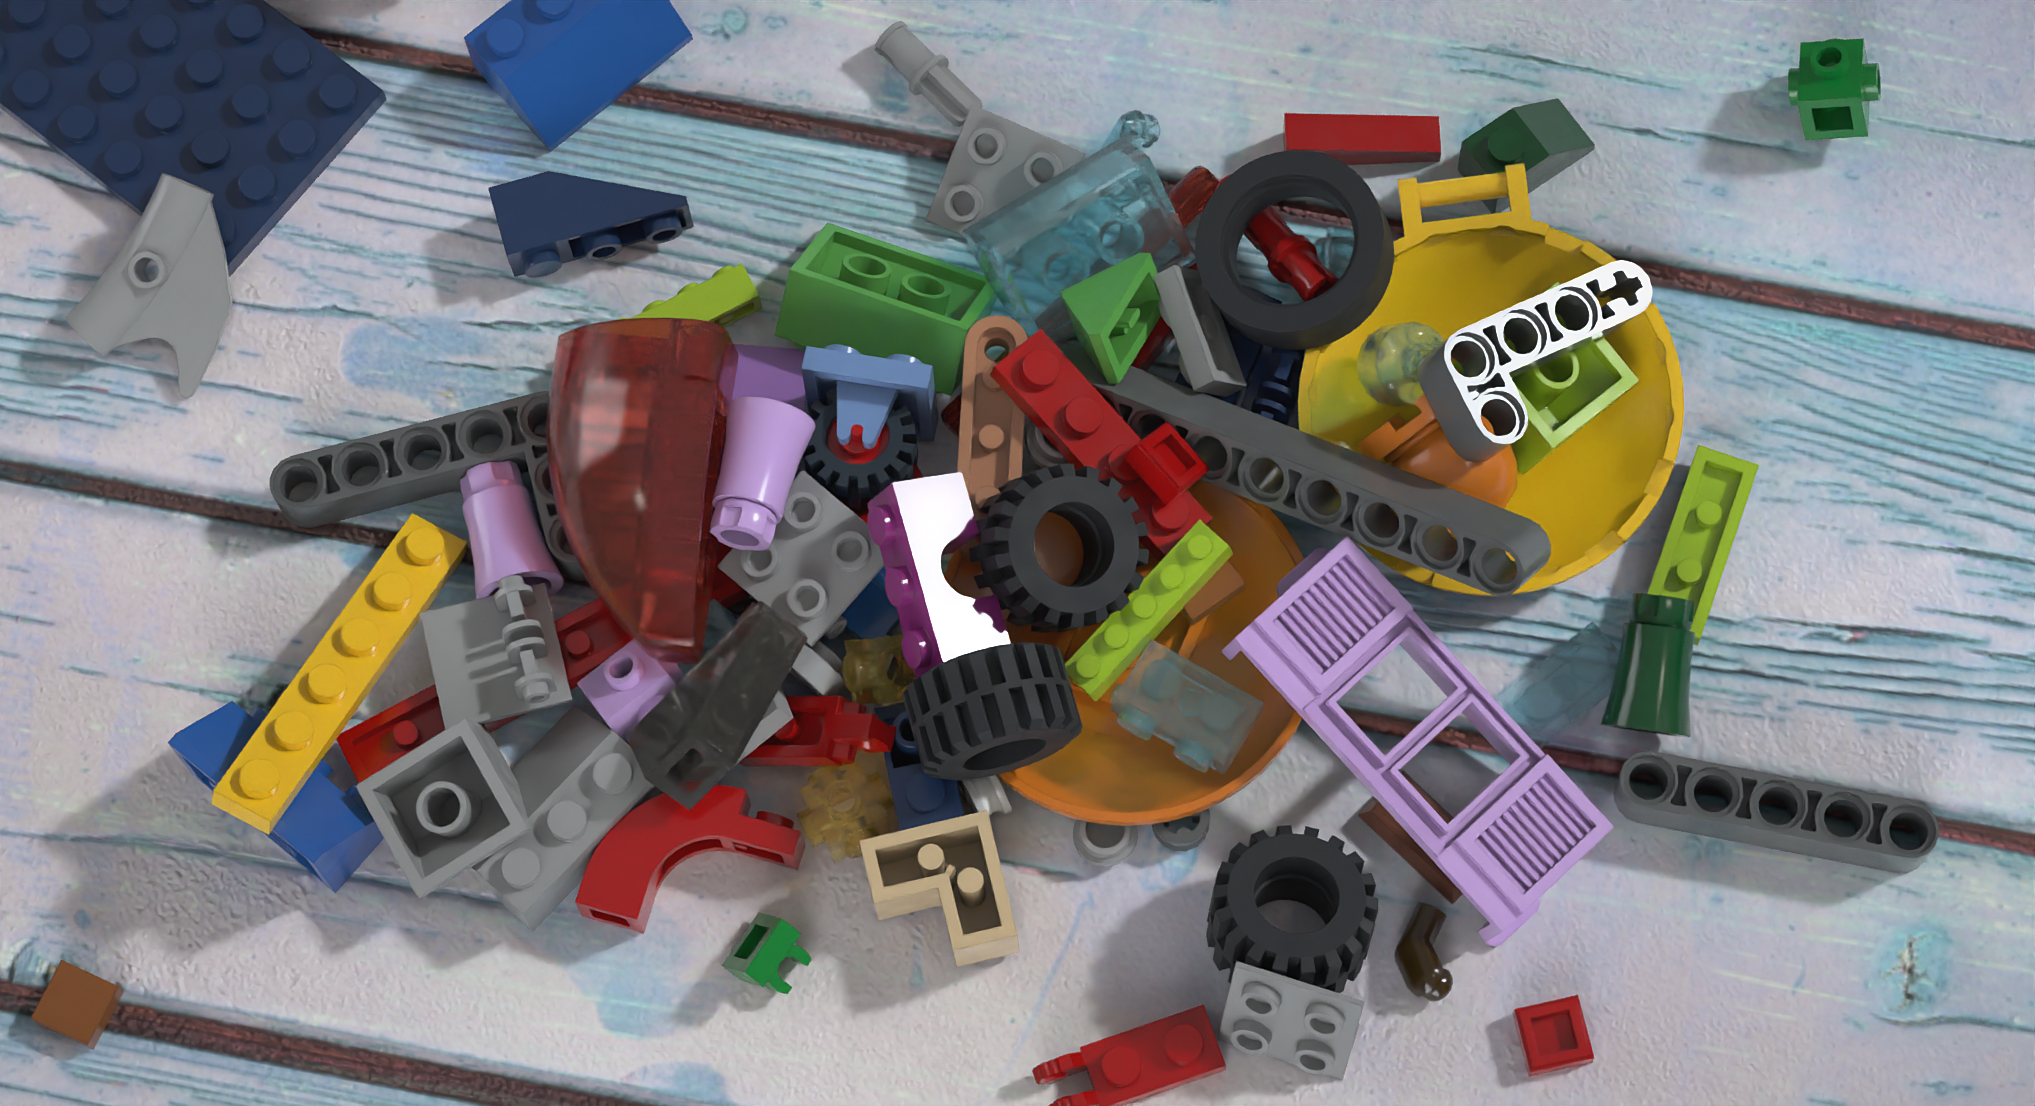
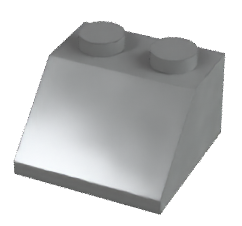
[355,718,531,898]

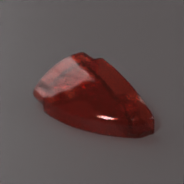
[546,318,739,665]

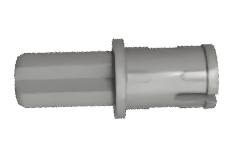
[875,21,982,127]

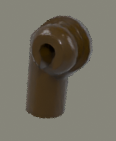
[1394,902,1453,1002]

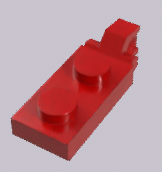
[739,696,897,767]

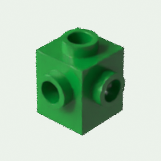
[1788,38,1881,140]

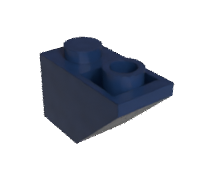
[874,702,964,831]

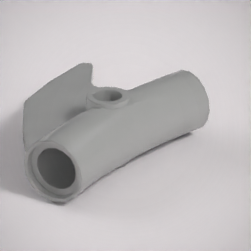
[65,173,232,397]

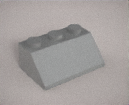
[467,706,667,931]

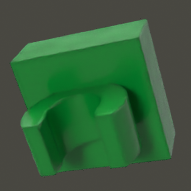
[721,912,811,994]

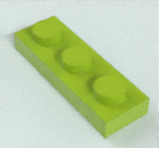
[1647,445,1759,646]

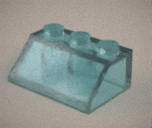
[962,137,1196,345]

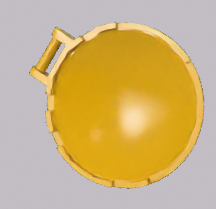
[1298,163,1684,596]

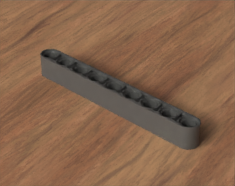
[1057,343,1551,596]

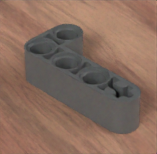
[1418,260,1652,463]

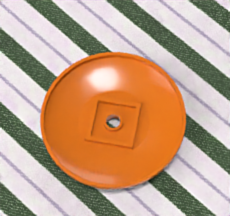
[944,468,1304,826]

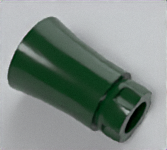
[1600,593,1695,737]

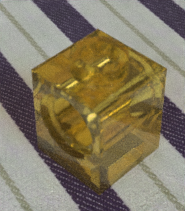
[842,631,916,704]

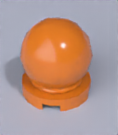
[1356,369,1518,535]

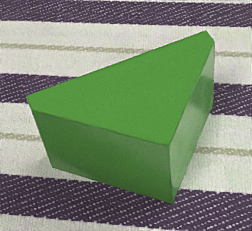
[1059,253,1161,384]

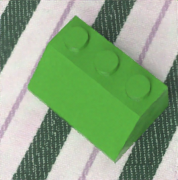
[774,222,1002,396]

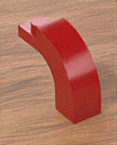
[575,785,805,933]

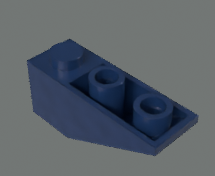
[488,171,694,277]

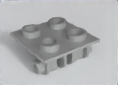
[925,104,1086,269]
[717,470,884,647]
[420,575,573,730]
[1217,961,1365,1080]

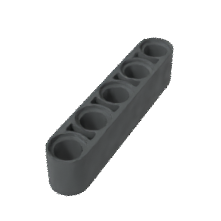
[1614,751,1939,873]

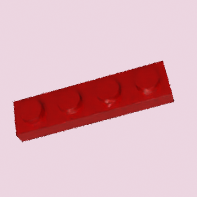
[990,328,1213,562]

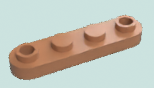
[957,315,1028,566]

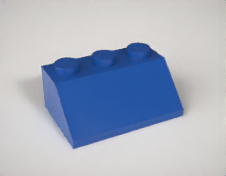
[464,0,693,152]
[168,701,384,893]

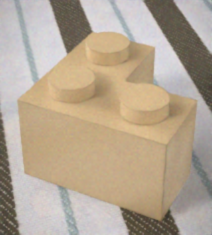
[859,810,1020,967]

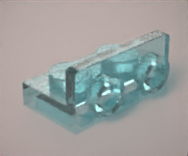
[1111,639,1264,774]

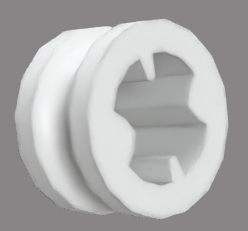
[958,775,1012,819]

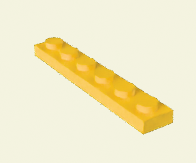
[211,513,467,835]

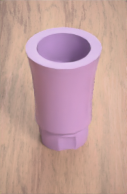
[710,397,816,551]
[460,461,564,599]

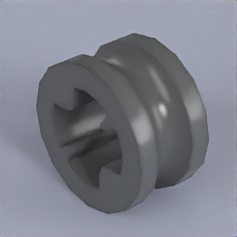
[1152,808,1210,851]

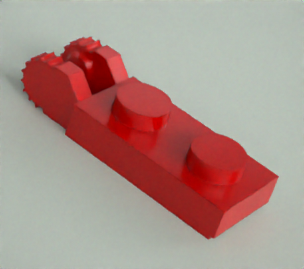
[1032,1004,1226,1106]

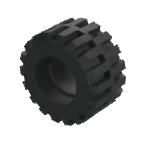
[969,464,1149,633]
[902,642,1083,780]
[1206,825,1378,993]

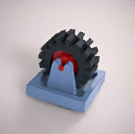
[801,344,938,509]

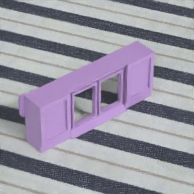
[1221,536,1614,947]

